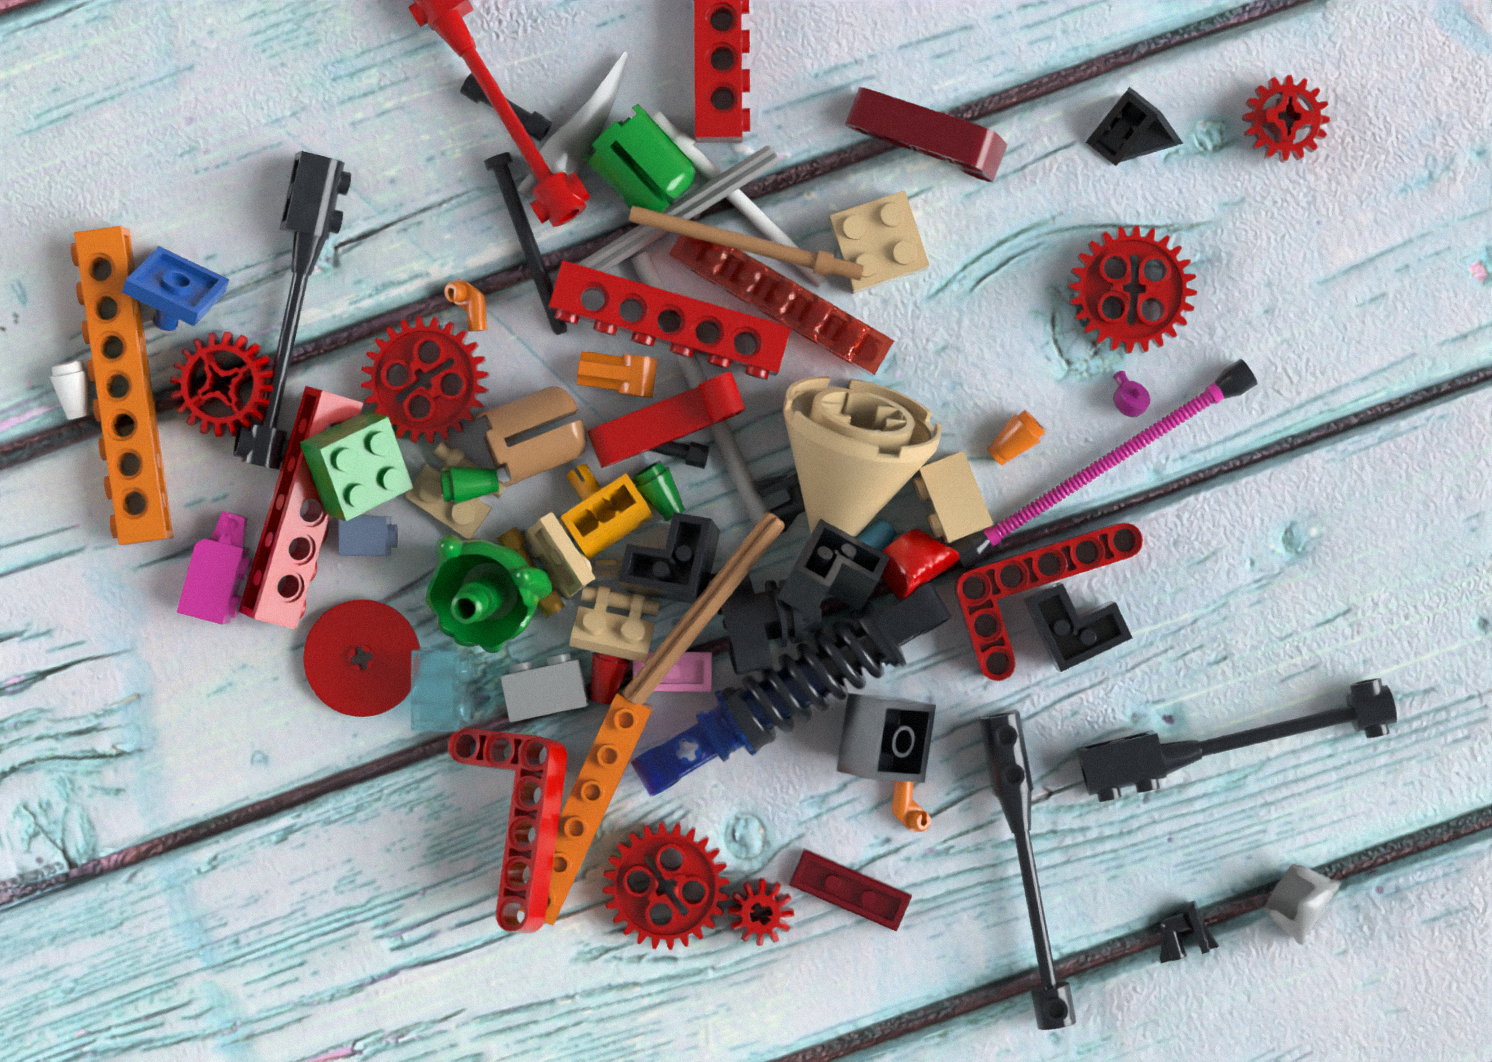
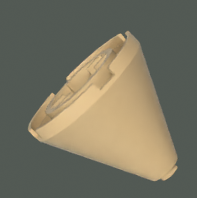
[783,376,942,537]

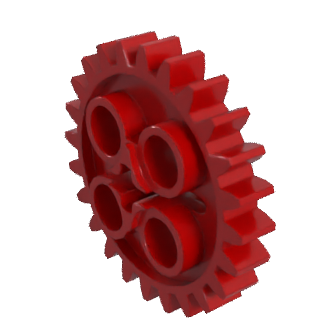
[1068,225,1197,354]
[361,316,490,444]
[602,821,730,950]

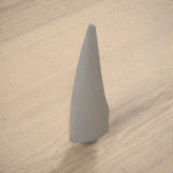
[517,51,628,199]

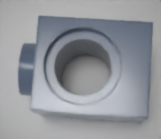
[339,516,398,556]

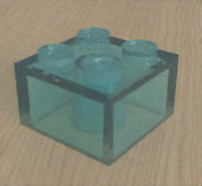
[411,647,475,731]

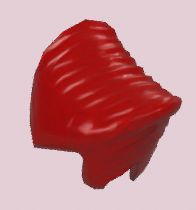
[880,529,959,599]

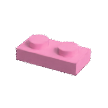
[633,651,712,692]

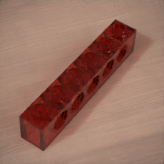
[669,234,895,377]

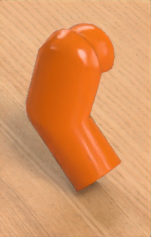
[444,279,487,332]
[892,781,931,832]

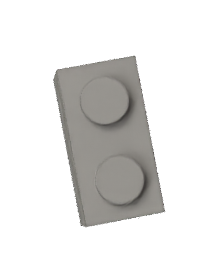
[500,653,589,722]

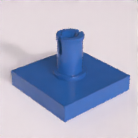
[122,246,229,331]

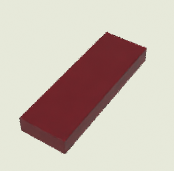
[789,848,912,932]

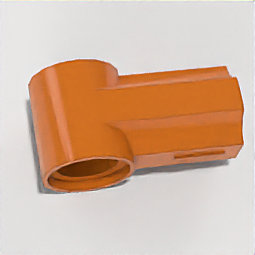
[577,351,658,398]

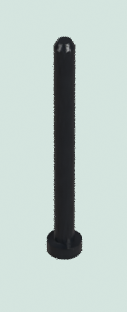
[484,152,567,335]

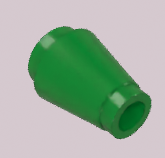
[634,460,686,521]
[440,466,499,505]

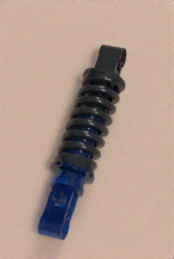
[631,583,952,797]

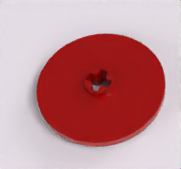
[303,599,422,717]

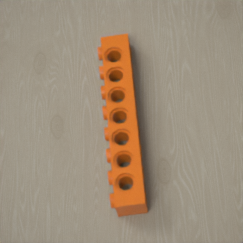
[70,226,174,545]

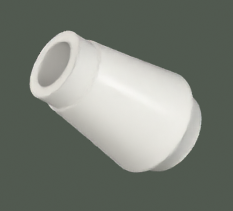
[49,360,90,419]

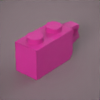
[177,512,252,625]

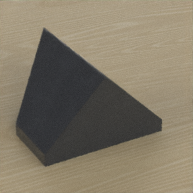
[1086,87,1184,166]

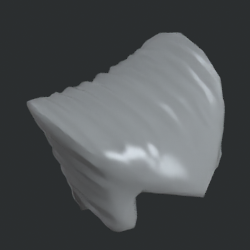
[1264,864,1341,944]

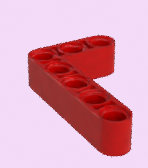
[954,523,1143,681]
[448,728,567,933]

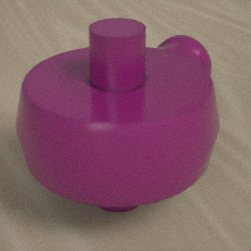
[1113,371,1150,417]

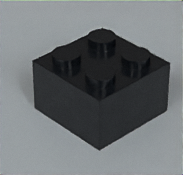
[836,693,936,783]

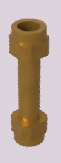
[496,527,565,618]

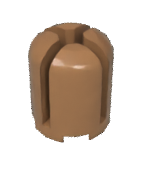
[476,386,587,488]

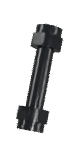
[460,73,552,142]
[649,441,710,469]

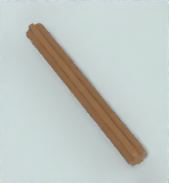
[623,512,785,705]

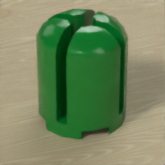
[582,104,695,213]

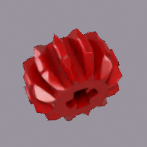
[727,877,794,946]

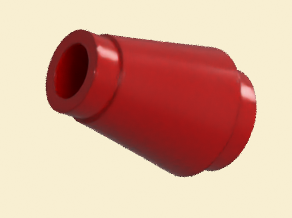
[590,652,630,704]

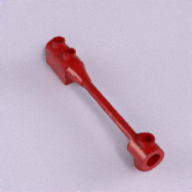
[408,0,591,227]

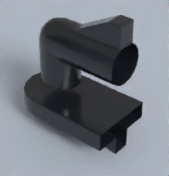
[754,467,806,534]
[1159,900,1219,964]

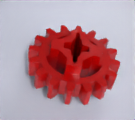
[1242,75,1330,163]

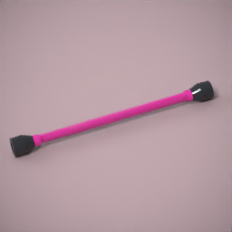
[950,359,1258,571]

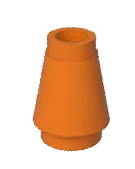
[987,409,1046,466]

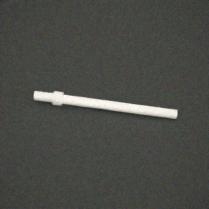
[652,112,827,287]

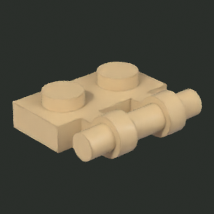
[404,442,505,540]
[524,512,595,600]
[569,585,660,663]

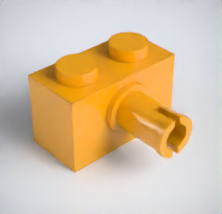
[560,464,654,560]

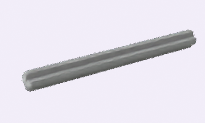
[577,145,780,272]

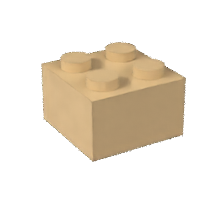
[829,190,930,294]
[911,450,993,543]

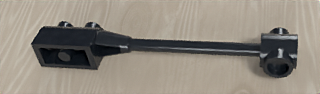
[233,151,351,470]
[1076,678,1397,802]
[979,710,1077,1030]

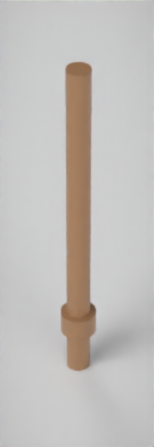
[628,205,864,281]

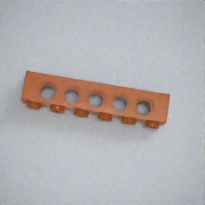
[519,691,654,926]

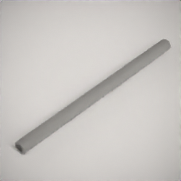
[631,251,779,536]

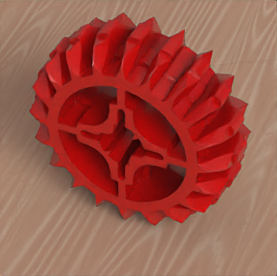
[170,332,273,438]

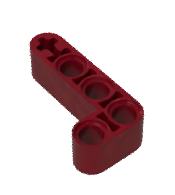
[845,87,1007,182]

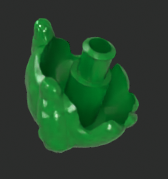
[425,534,552,653]

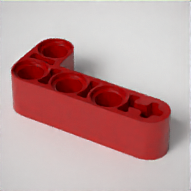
[587,372,746,468]

